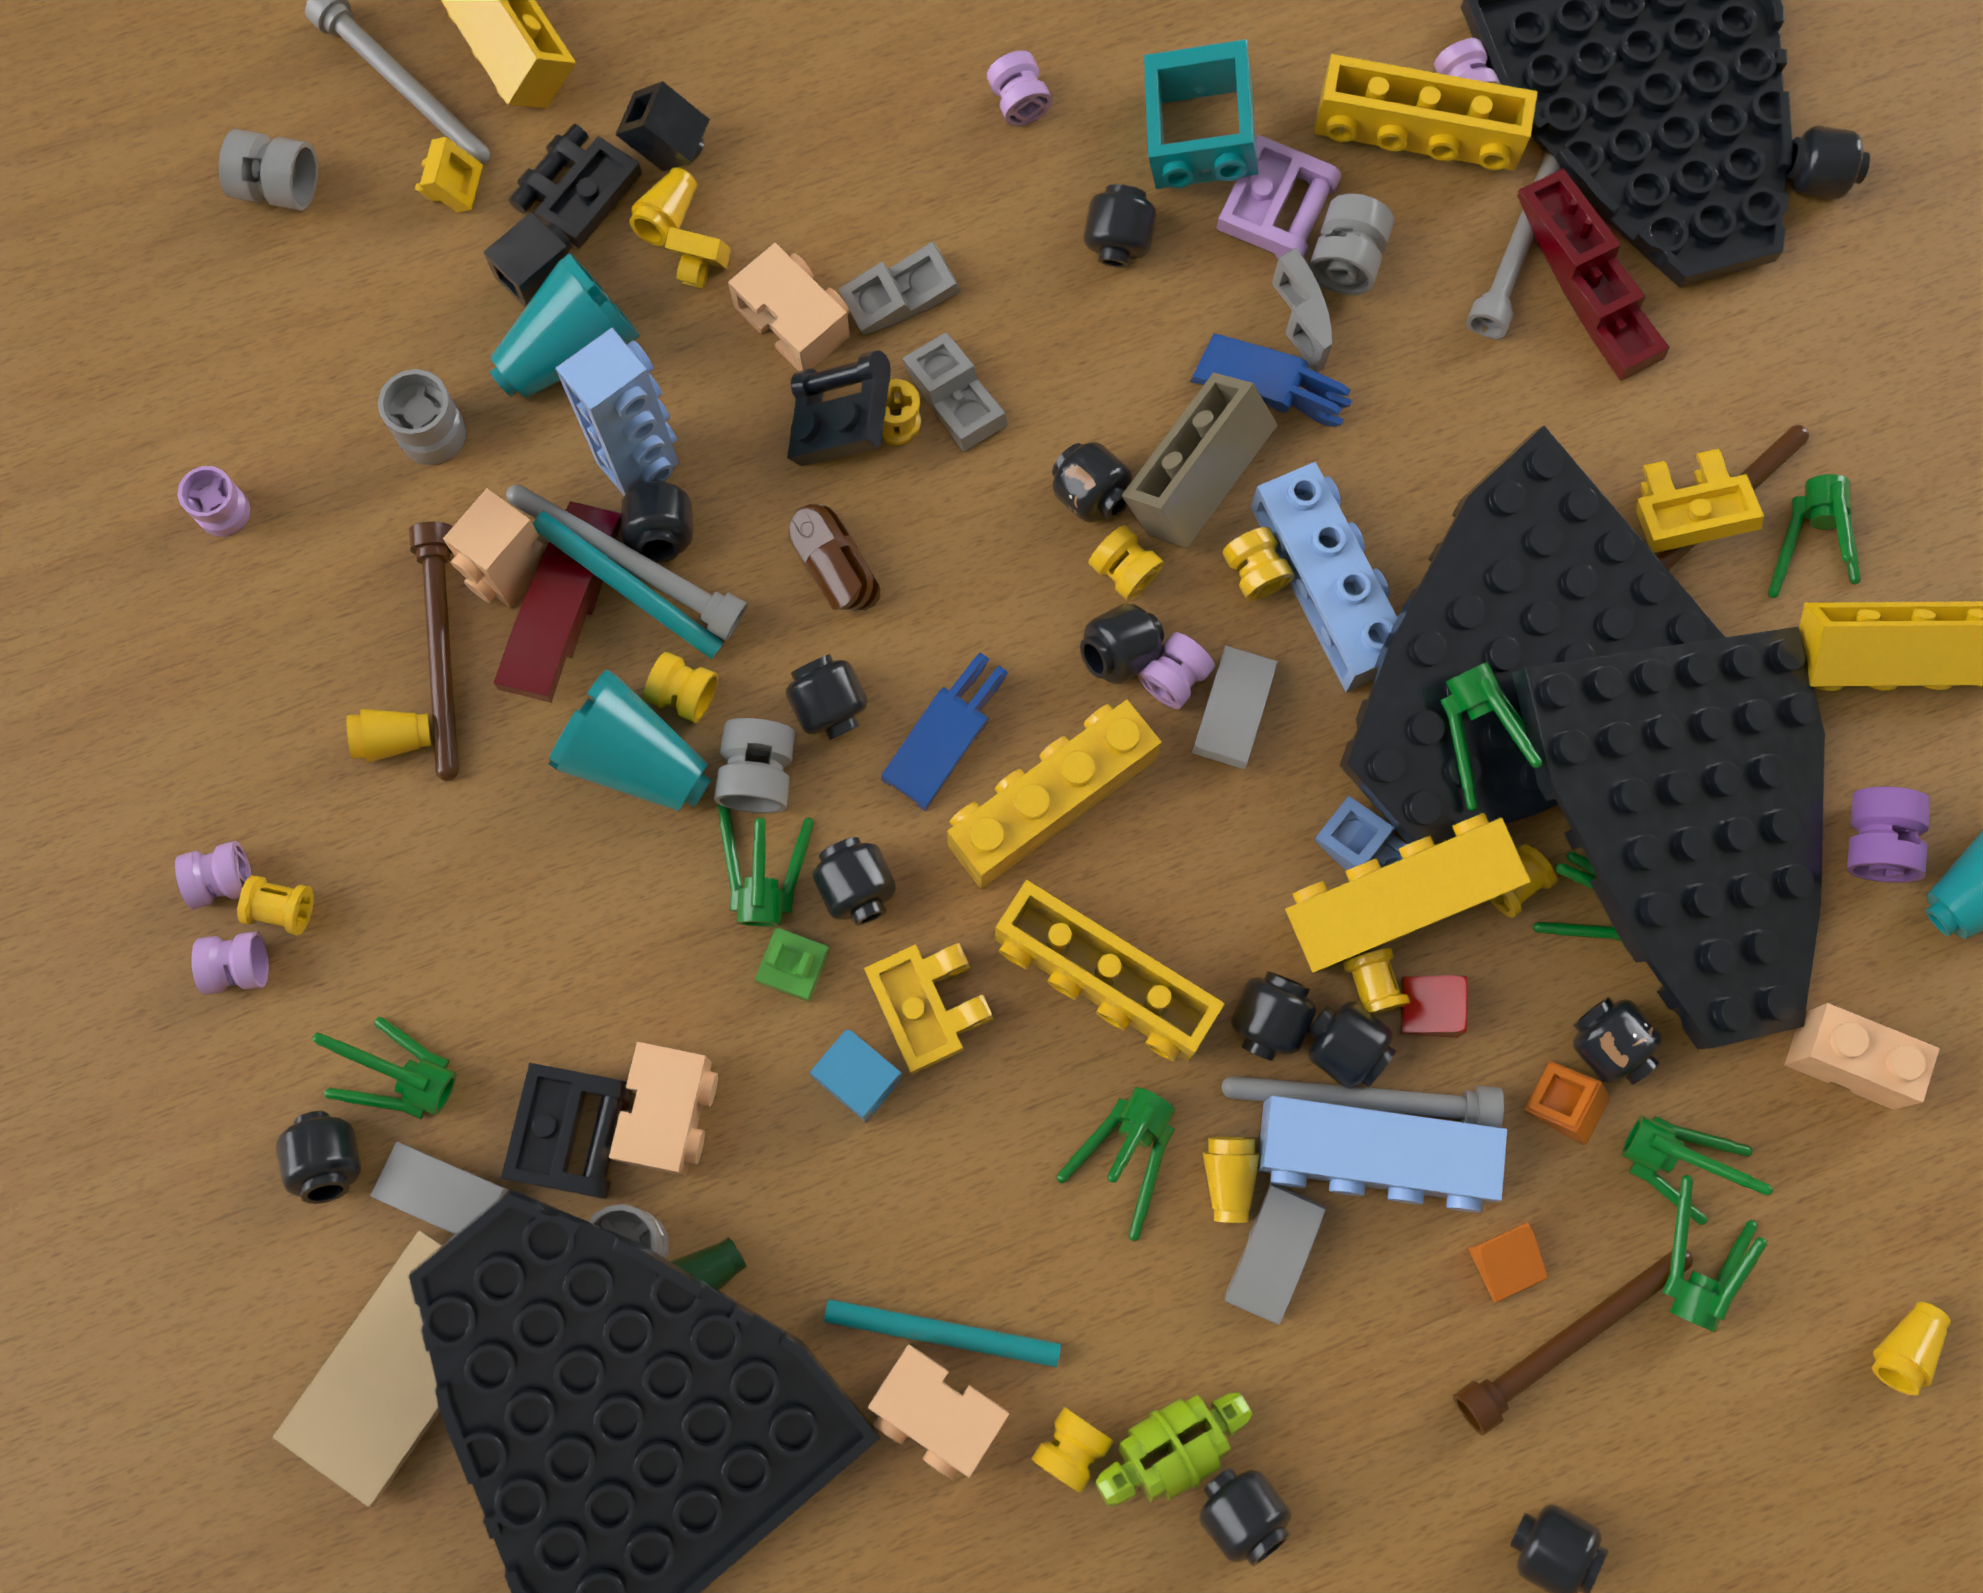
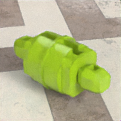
[1095,1393,1252,1506]

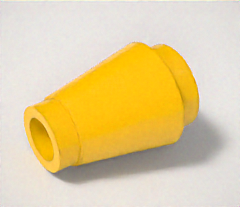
[630,167,697,246]
[346,708,432,764]
[1202,1136,1261,1223]
[1872,1302,1951,1395]

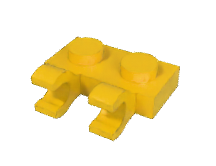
[1636,448,1764,553]
[864,943,994,1074]

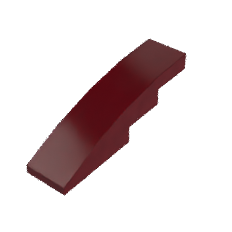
[1517,168,1670,381]
[493,501,622,703]

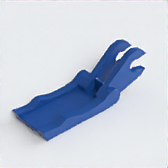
[1190,333,1352,427]
[881,653,1008,812]

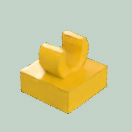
[415,136,483,213]
[665,227,731,289]

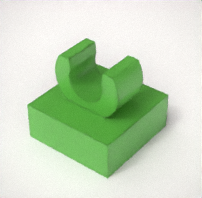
[755,927,830,1002]

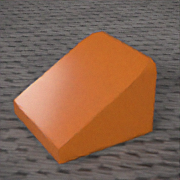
[1524,1061,1610,1145]
[1468,1222,1548,1303]

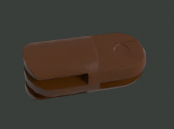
[789,504,880,610]

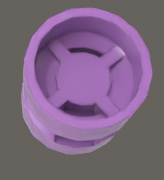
[1847,786,1930,883]

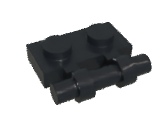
[509,123,642,249]

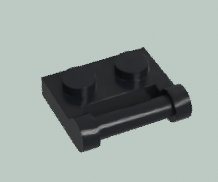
[787,350,891,466]
[501,1062,632,1200]

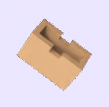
[728,243,850,371]
[443,488,546,609]
[1784,1003,1940,1110]
[609,1042,718,1176]
[868,1344,1010,1480]

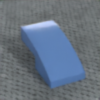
[1315,796,1408,871]

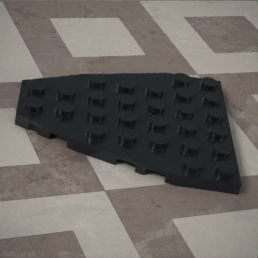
[1461,0,1793,287]
[1339,425,1725,844]
[1512,626,1825,1050]
[408,1189,880,1593]

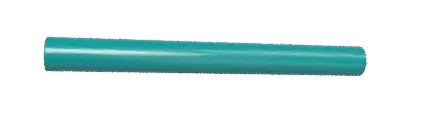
[533,510,724,660]
[824,1299,1061,1368]

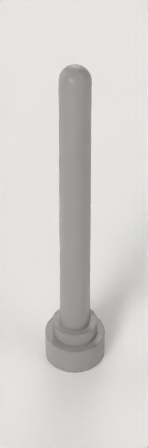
[305,0,490,164]
[1466,153,1560,340]
[506,484,748,641]
[1221,1076,1504,1128]

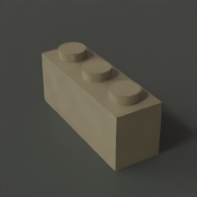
[1121,372,1277,548]

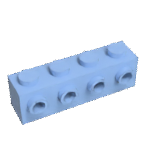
[555,328,679,496]
[1250,461,1398,692]
[1258,1096,1507,1213]

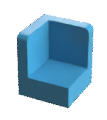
[809,1030,903,1123]

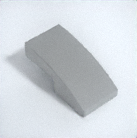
[838,241,961,335]
[1272,248,1333,372]
[902,332,1008,452]
[1192,645,1278,770]
[370,1141,509,1234]
[1224,1183,1326,1325]

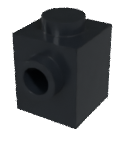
[615,81,710,172]
[483,212,573,308]

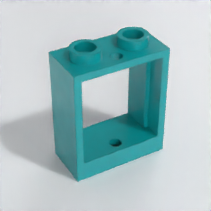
[1144,39,1259,189]

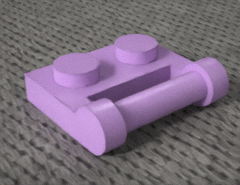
[1216,135,1342,259]

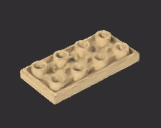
[272,1230,443,1507]

